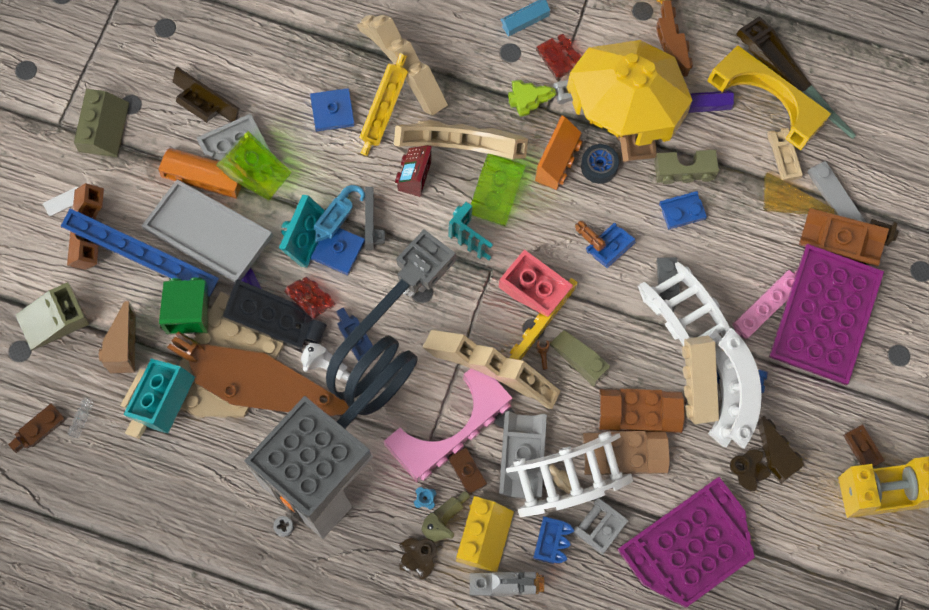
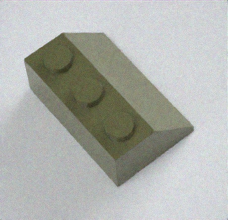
[74,88,129,157]

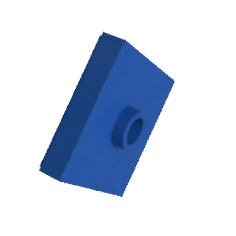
[310,88,354,132]
[311,228,365,276]

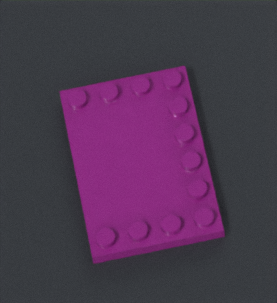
[769,244,884,385]

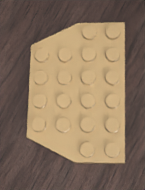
[179,292,284,418]

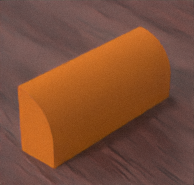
[158,148,247,199]

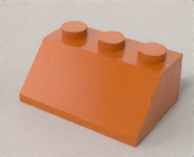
[535,115,583,190]

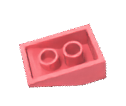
[498,249,573,317]

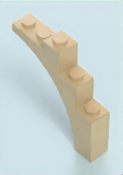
[357,15,448,116]
[394,120,528,159]

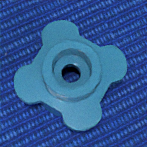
[414,487,436,510]

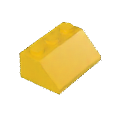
[456,496,514,572]

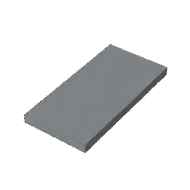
[142,180,274,282]

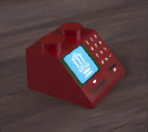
[395,145,432,197]

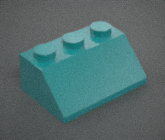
[123,359,195,434]

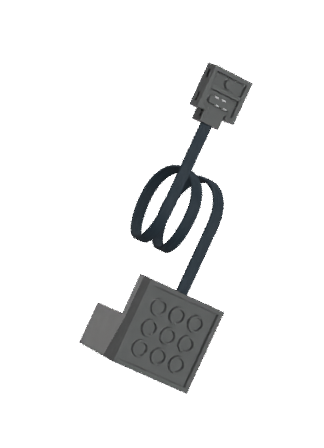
[244,229,457,539]

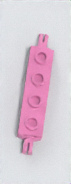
[732,270,797,339]

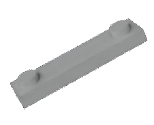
[807,161,866,223]

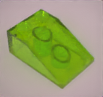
[216,131,292,200]
[471,153,526,227]

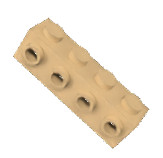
[682,336,719,424]

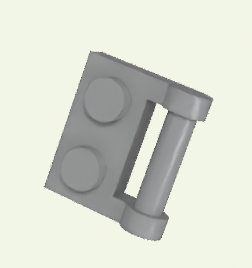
[573,498,629,555]

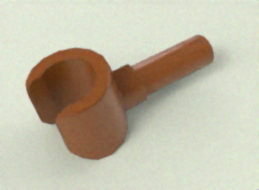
[537,340,549,370]

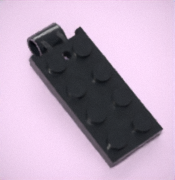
[221,279,327,350]

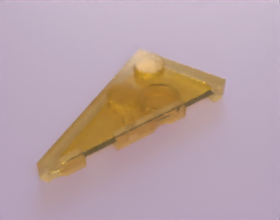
[763,173,834,215]

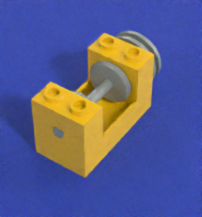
[838,456,929,518]

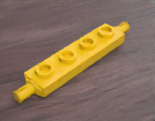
[359,53,408,156]

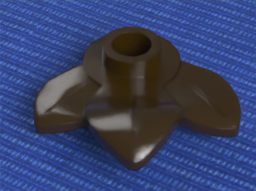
[729,450,771,491]
[399,538,437,580]

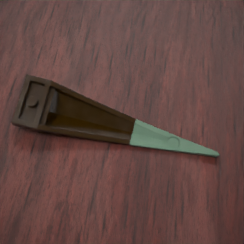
[736,16,856,139]

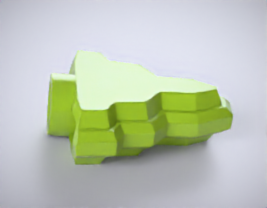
[508,80,556,117]

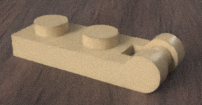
[767,128,803,182]

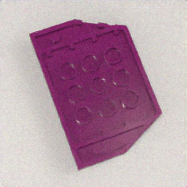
[617,477,755,608]

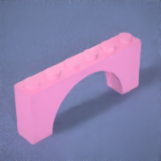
[384,369,512,482]

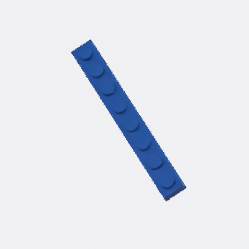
[61,208,219,297]

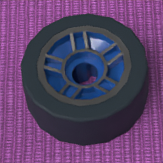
[581,144,619,184]

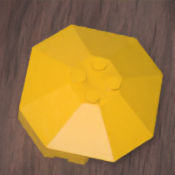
[567,40,692,146]

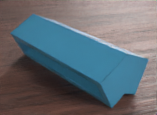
[500,0,550,37]

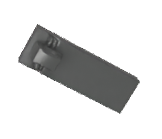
[365,187,385,250]

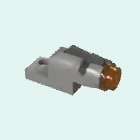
[470,572,544,597]

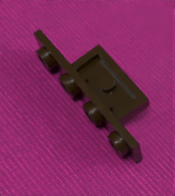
[172,67,240,123]

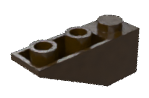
[757,416,804,484]

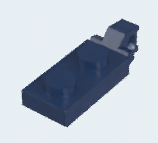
[336,307,373,361]

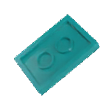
[279,195,325,268]

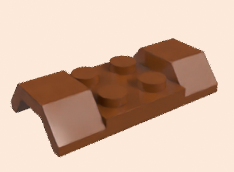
[799,208,889,266]
[599,389,684,433]

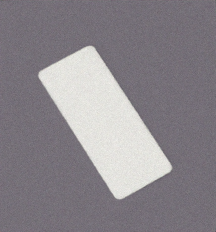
[43,187,78,216]

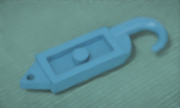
[314,185,365,243]

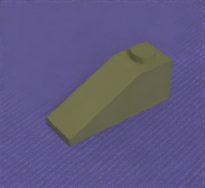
[550,330,610,387]

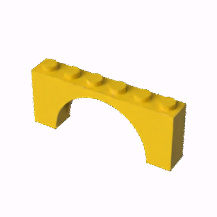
[707,45,831,150]

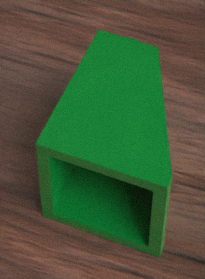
[159,277,208,335]

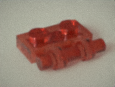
[536,34,582,80]
[284,276,336,319]

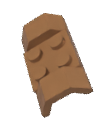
[582,431,669,475]

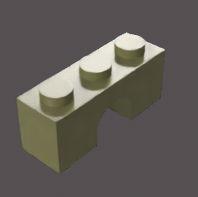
[654,149,719,184]

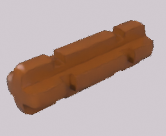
[575,221,606,251]

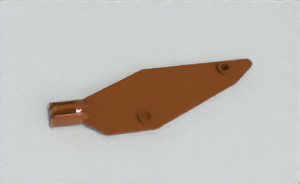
[167,331,349,416]

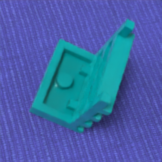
[448,202,493,261]

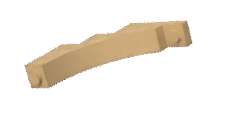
[422,330,560,409]

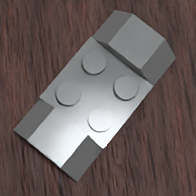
[499,411,547,499]

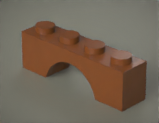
[67,183,104,270]

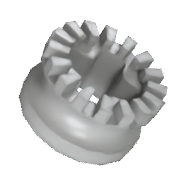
[273,516,293,537]

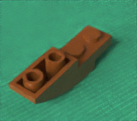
[656,0,693,77]

